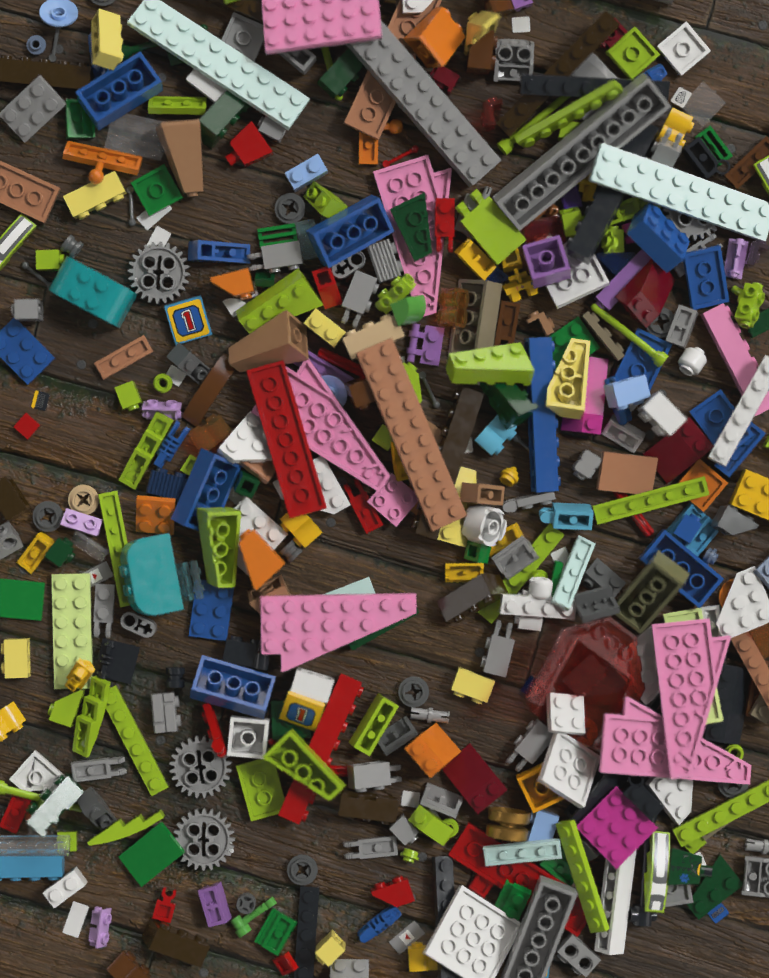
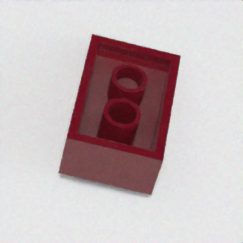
[615,259,676,328]
[643,417,714,483]
[442,743,508,814]

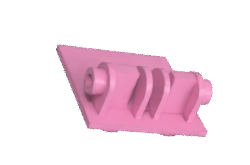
[367,473,418,526]

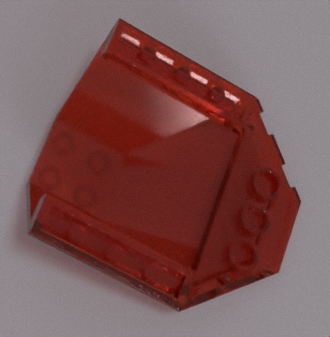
[525,617,646,752]

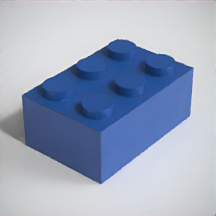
[627,202,690,273]

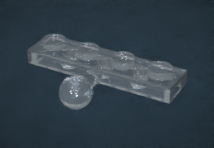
[0,820,71,856]

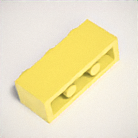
[91,9,123,70]
[63,171,127,220]

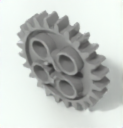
[662,208,717,241]
[128,241,191,304]
[170,735,232,798]
[174,807,235,871]

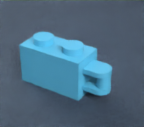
[539,502,594,530]

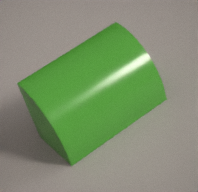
[390,295,426,326]

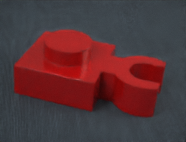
[152,887,177,923]

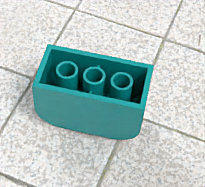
[49,256,137,329]
[119,533,184,615]

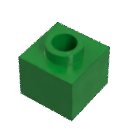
[464,540,491,564]

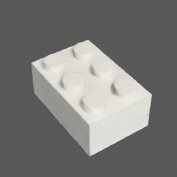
[637,391,687,437]

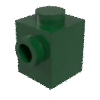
[233,468,260,499]
[45,537,76,567]

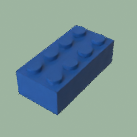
[76,51,163,131]
[306,195,395,268]
[171,448,242,531]
[638,529,724,608]
[190,655,276,719]

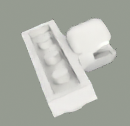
[499,577,576,620]

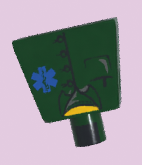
[668,848,712,886]

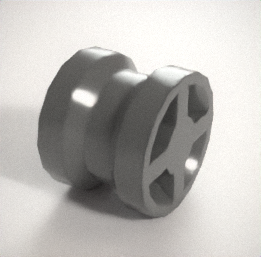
[60,235,84,259]
[279,540,303,564]
[236,892,256,914]

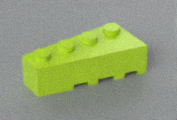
[236,268,323,334]
[446,342,535,386]
[196,507,241,588]
[262,729,346,801]

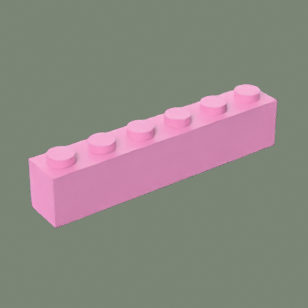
[701,303,769,416]

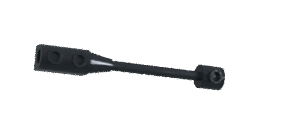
[628,775,658,927]

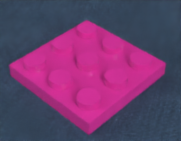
[577,786,658,869]

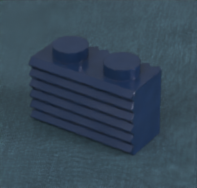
[146,467,188,500]

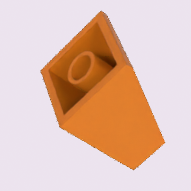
[403,7,466,68]
[239,529,286,590]
[405,723,462,778]

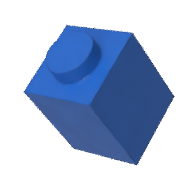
[673,513,702,544]

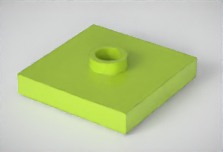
[606,26,660,79]

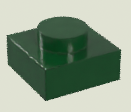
[255,271,275,288]

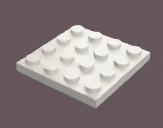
[423,885,521,978]

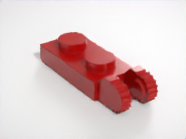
[435,198,455,252]
[343,479,383,534]
[202,703,227,758]

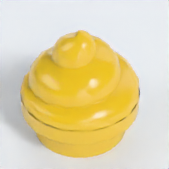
[499,467,519,487]

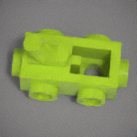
[375,273,416,314]
[731,282,765,329]

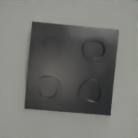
[94,638,140,684]

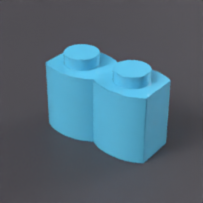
[474,415,517,456]

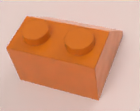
[210,268,255,301]

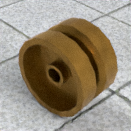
[486,806,531,841]

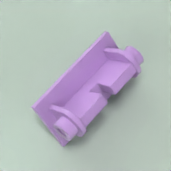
[724,238,748,279]
[142,399,182,420]
[60,508,103,537]
[88,906,112,948]

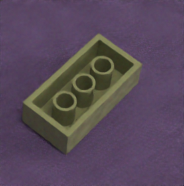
[615,550,689,634]

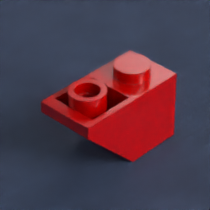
[312,267,343,310]
[371,875,415,907]

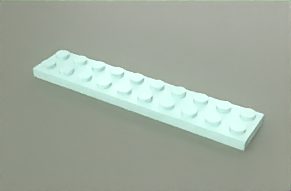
[127,0,310,130]
[589,143,769,242]

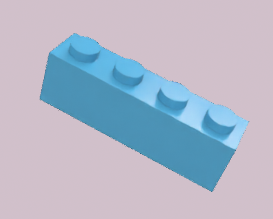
[0,851,65,881]

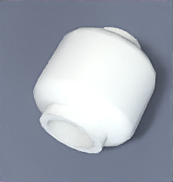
[678,347,707,376]

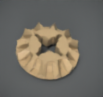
[68,485,99,515]

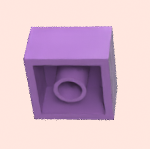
[522,235,571,289]

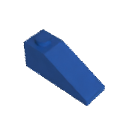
[188,240,250,264]

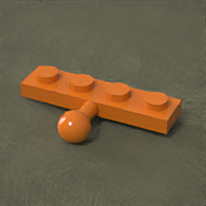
[359,119,403,165]
[63,141,143,184]

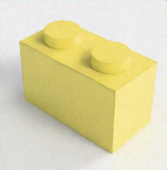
[304,308,346,348]
[1,638,31,678]
[451,667,495,704]
[315,930,346,967]

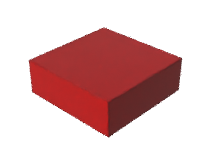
[13,413,41,440]
[468,874,494,899]
[273,951,299,976]

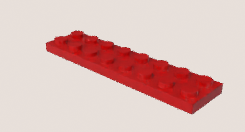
[246,360,327,519]
[448,822,587,937]

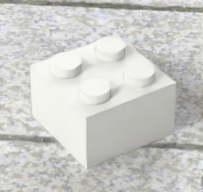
[291,667,334,703]
[227,715,270,759]

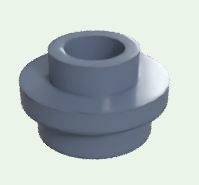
[27,35,46,55]
[702,548,719,566]

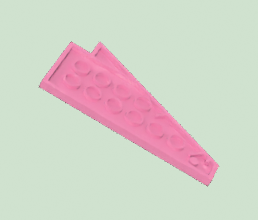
[373,155,452,317]
[251,359,391,493]
[261,593,416,672]
[651,618,731,779]
[599,697,751,784]

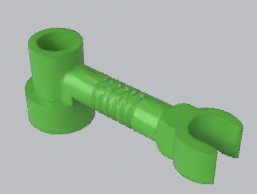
[230,897,277,938]

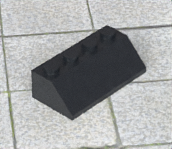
[702,663,751,744]

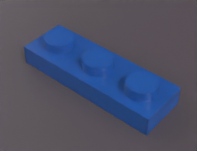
[714,422,766,478]

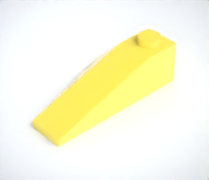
[464,10,500,56]
[546,338,590,420]
[437,466,477,547]

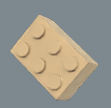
[342,313,405,361]

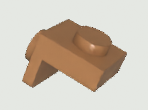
[525,310,555,336]

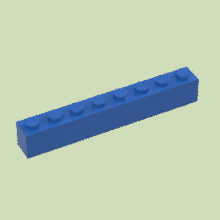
[524,337,561,493]

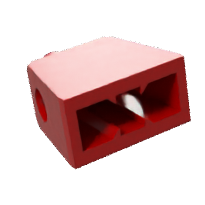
[225,121,273,167]

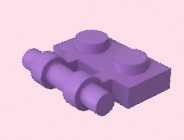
[406,323,445,366]

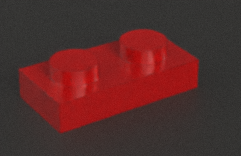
[0,795,32,834]

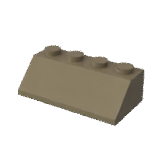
[448,279,502,355]

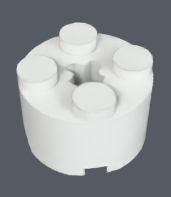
[461,504,507,547]

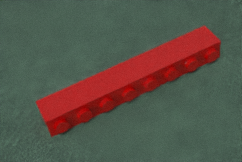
[278,673,364,824]

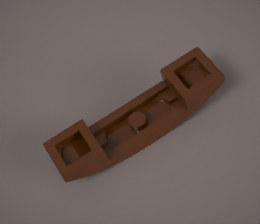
[181,353,236,427]

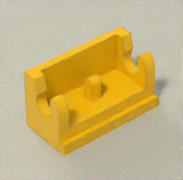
[454,237,496,280]
[445,562,484,582]

